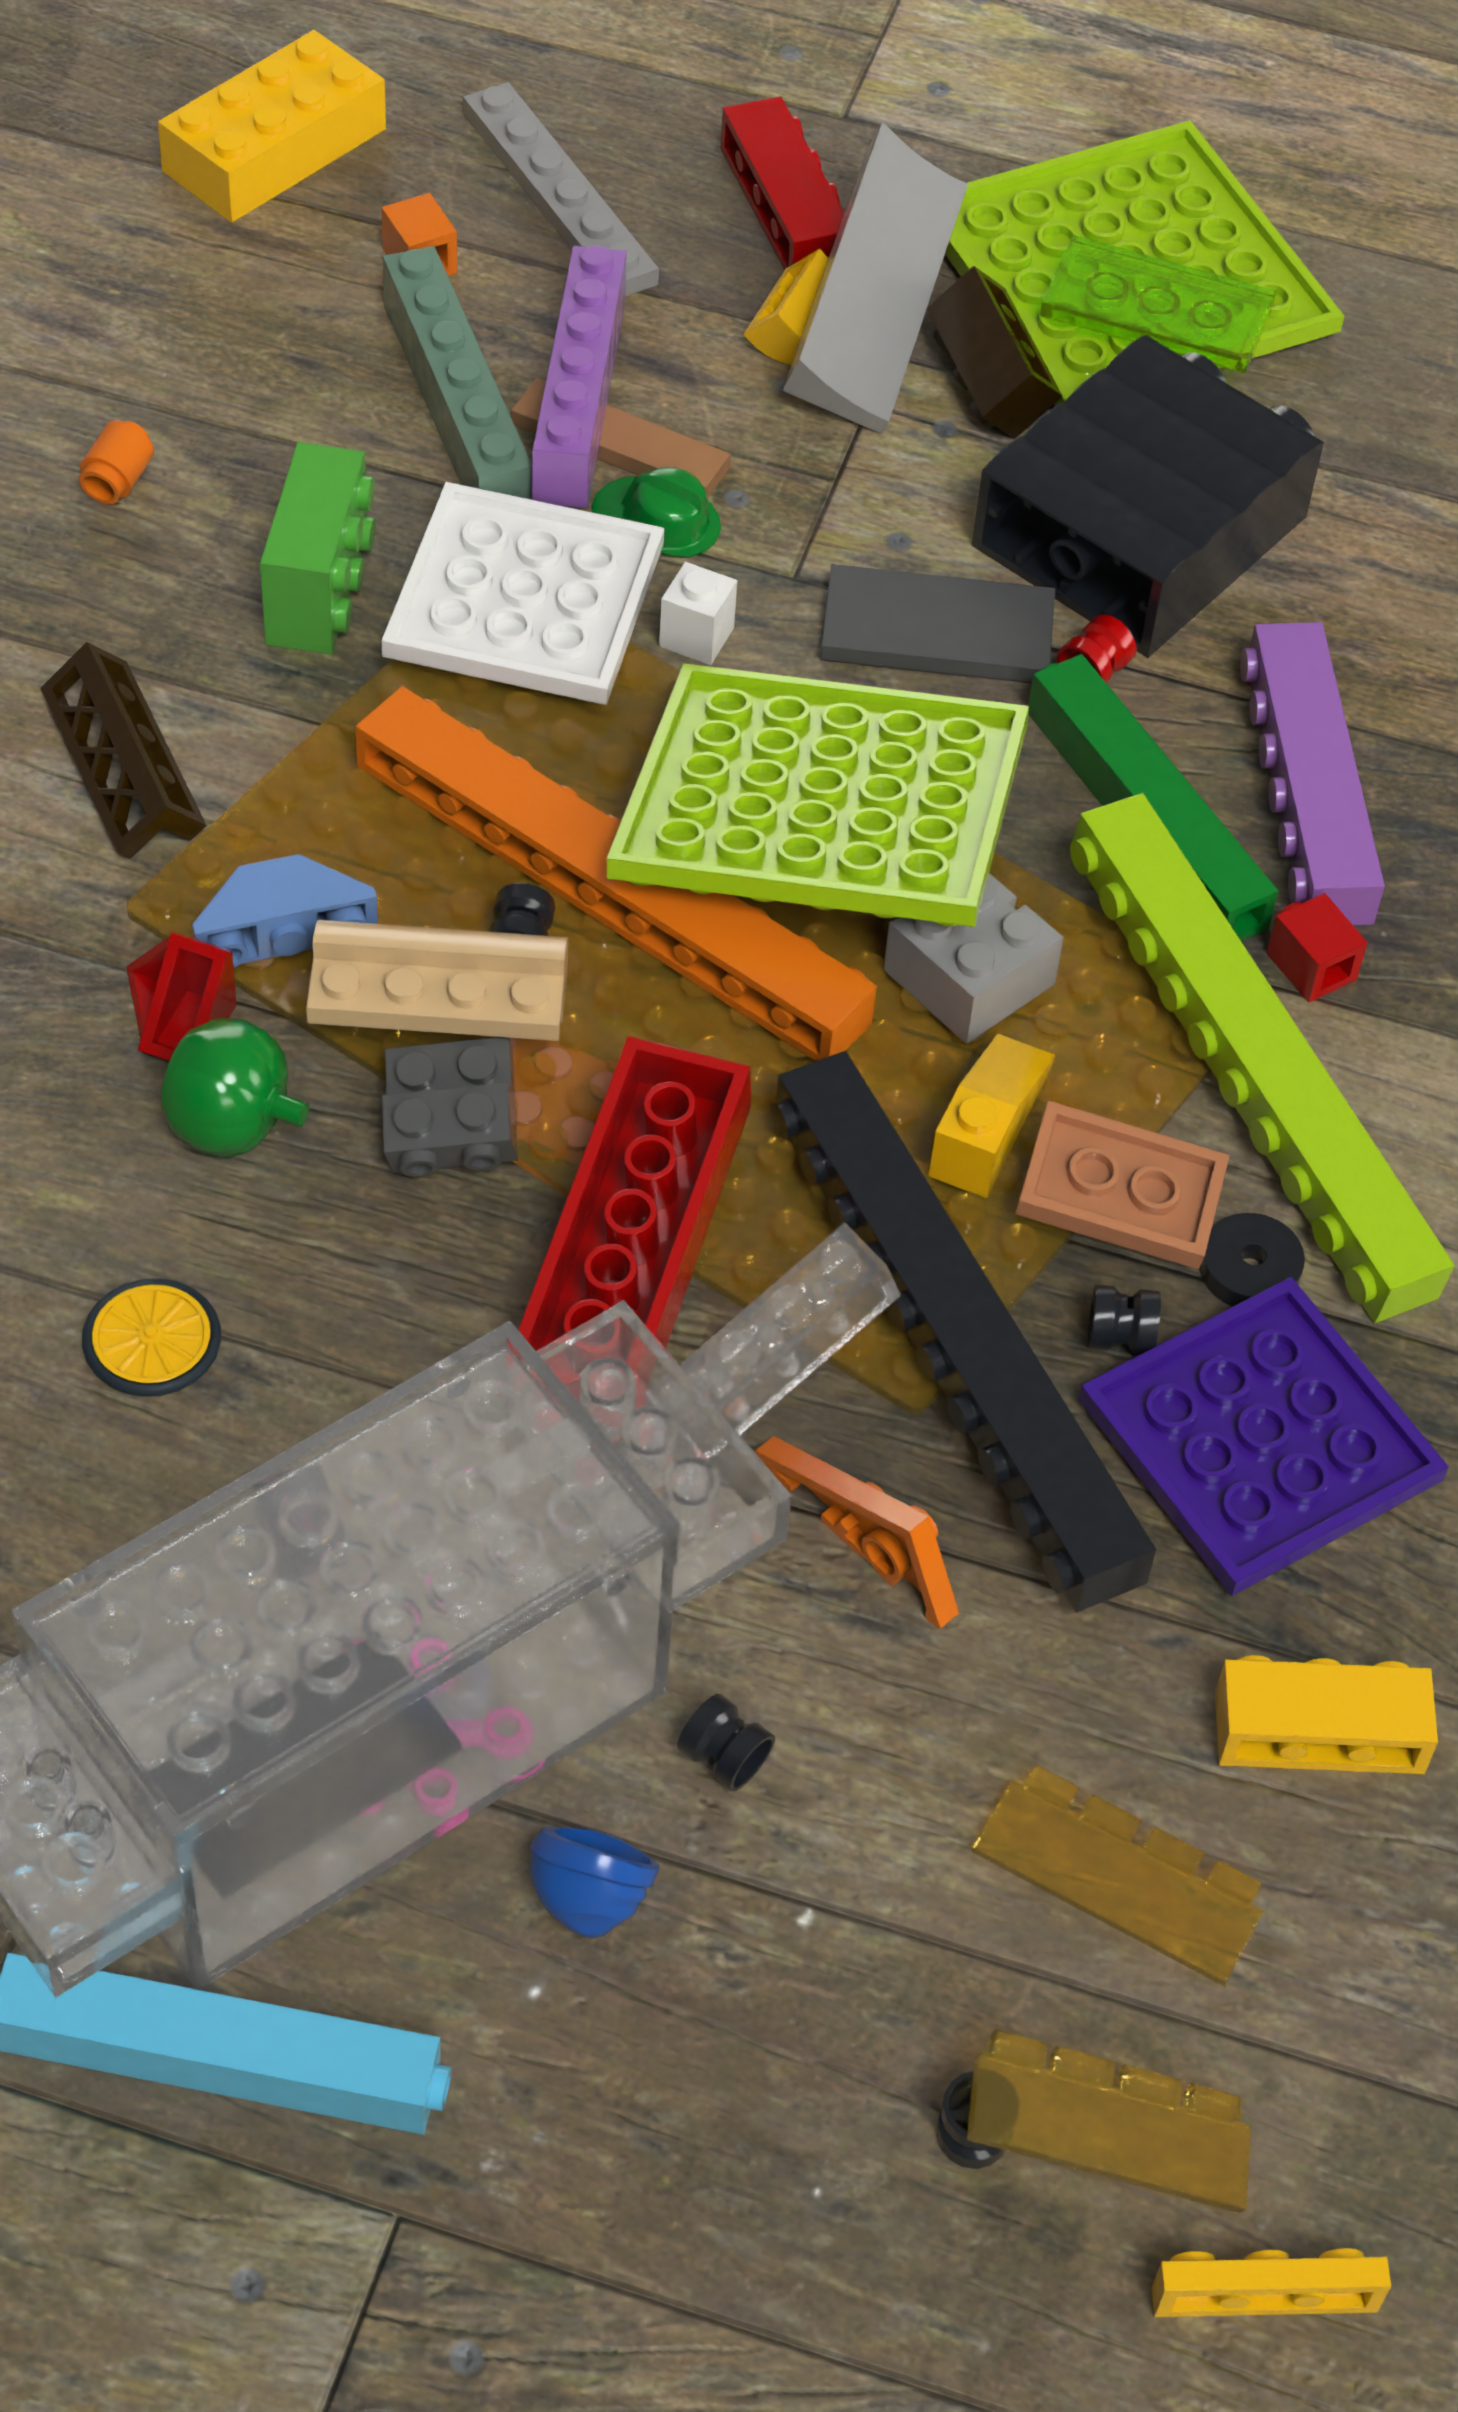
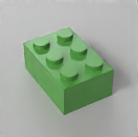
[260,442,376,655]

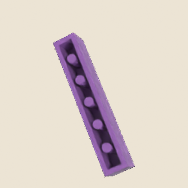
[532,246,627,508]
[1240,622,1385,925]

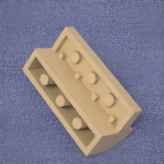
[306,920,568,1041]

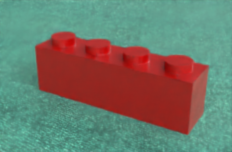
[720,96,844,270]

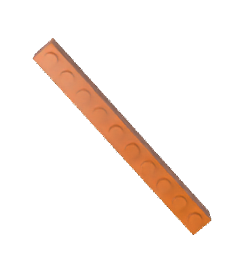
[355,686,877,1061]

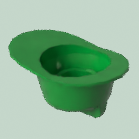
[592,467,721,557]

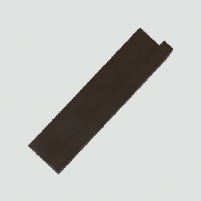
[40,642,207,859]

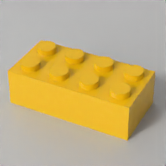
[158,30,386,223]

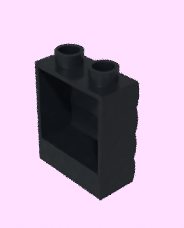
[972,335,1324,658]

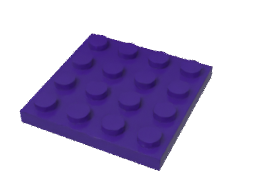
[1078,1277,1449,1597]

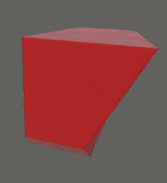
[126,931,237,1062]

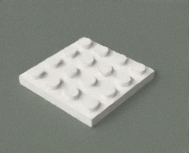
[381,482,664,705]

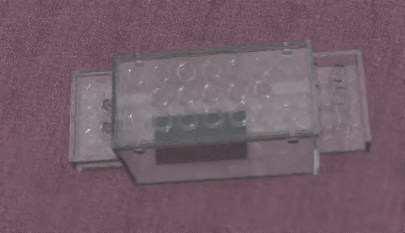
[0,1300,792,1998]

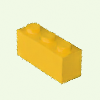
[1215,1655,1438,1775]

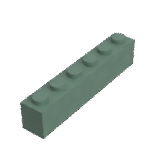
[383,246,532,500]

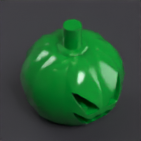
[161,1018,309,1159]

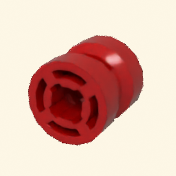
[1057,614,1137,683]

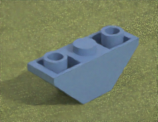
[192,854,378,967]

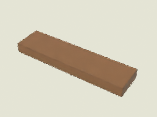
[511,377,731,499]

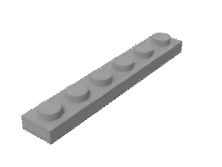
[463,82,659,296]

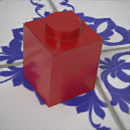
[1267,893,1368,1003]

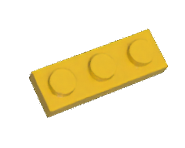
[1151,2248,1391,2317]

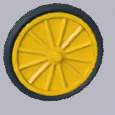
[82,1278,221,1397]

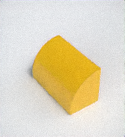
[743,249,829,365]

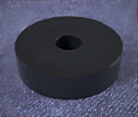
[1200,1213,1305,1307]

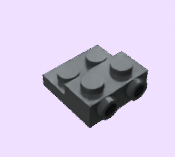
[382,1037,518,1177]

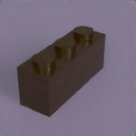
[927,265,1063,439]

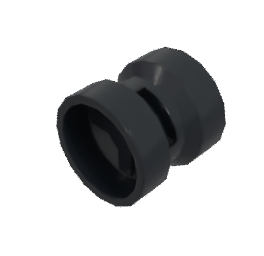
[488,883,556,936]
[1088,1284,1161,1354]
[677,1694,775,1791]
[936,2070,1017,2169]

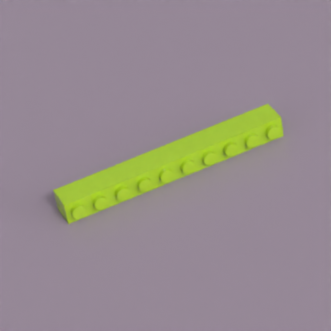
[1070,793,1455,1324]

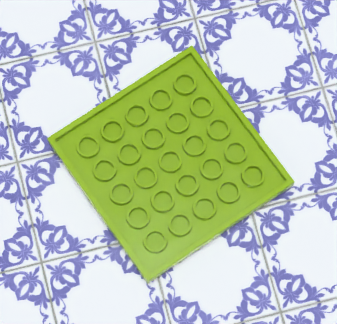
[945,120,1345,407]
[607,663,1029,927]

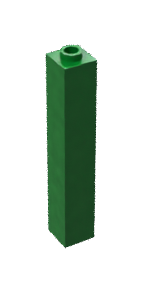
[1028,654,1279,941]

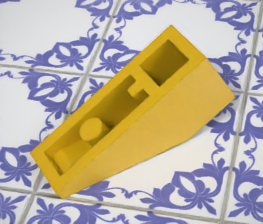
[928,1034,1055,1198]

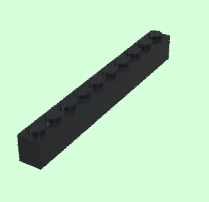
[771,1051,1156,1613]

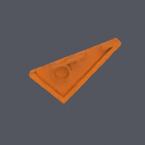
[755,1436,959,1629]

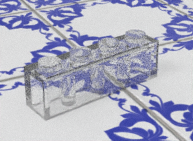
[644,1222,901,1468]

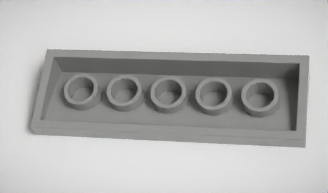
[782,121,968,434]

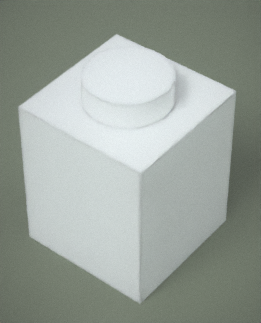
[659,562,738,665]

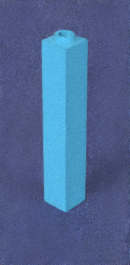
[0,1953,452,2135]

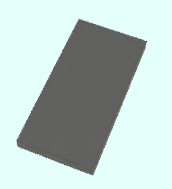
[820,564,1055,683]

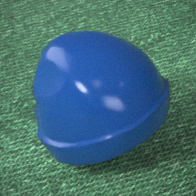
[529,1826,660,1938]

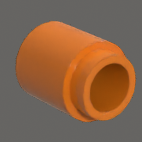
[79,420,154,504]

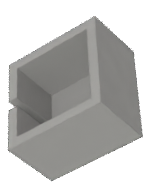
[884,873,1064,1044]

